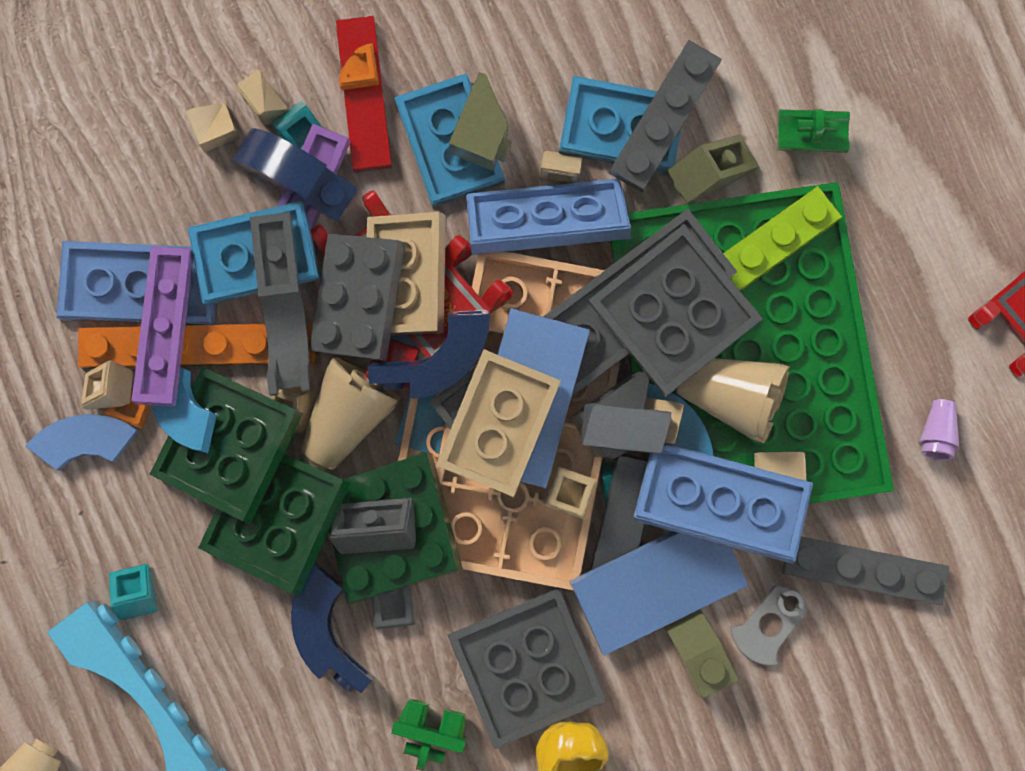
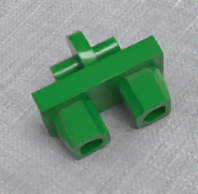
[777,109,850,153]
[391,698,467,771]

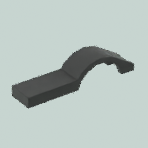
[250,212,311,396]

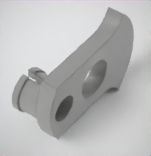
[730,585,808,665]

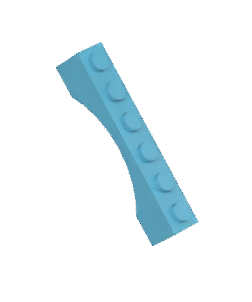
[47,601,227,771]

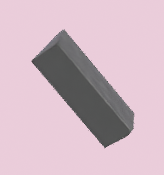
[581,403,672,453]
[329,498,416,554]

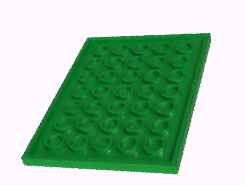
[610,182,894,504]

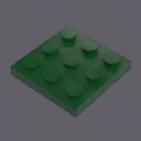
[149,367,304,524]
[329,452,463,604]
[198,454,351,596]

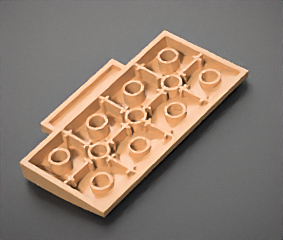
[398,251,620,590]

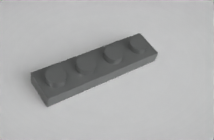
[609,40,722,193]
[782,536,949,606]

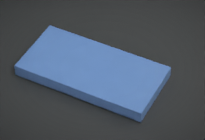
[466,179,631,255]
[56,241,218,325]
[498,308,590,488]
[633,443,813,564]
[569,531,748,656]

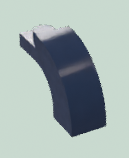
[231,128,358,223]
[368,310,491,399]
[291,563,375,693]

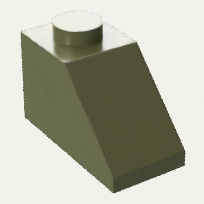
[449,72,512,171]
[667,134,760,204]
[664,609,740,699]

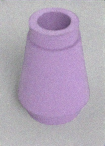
[919,399,959,461]

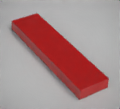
[336,16,392,173]

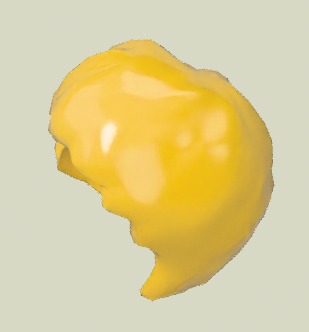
[536,721,609,771]

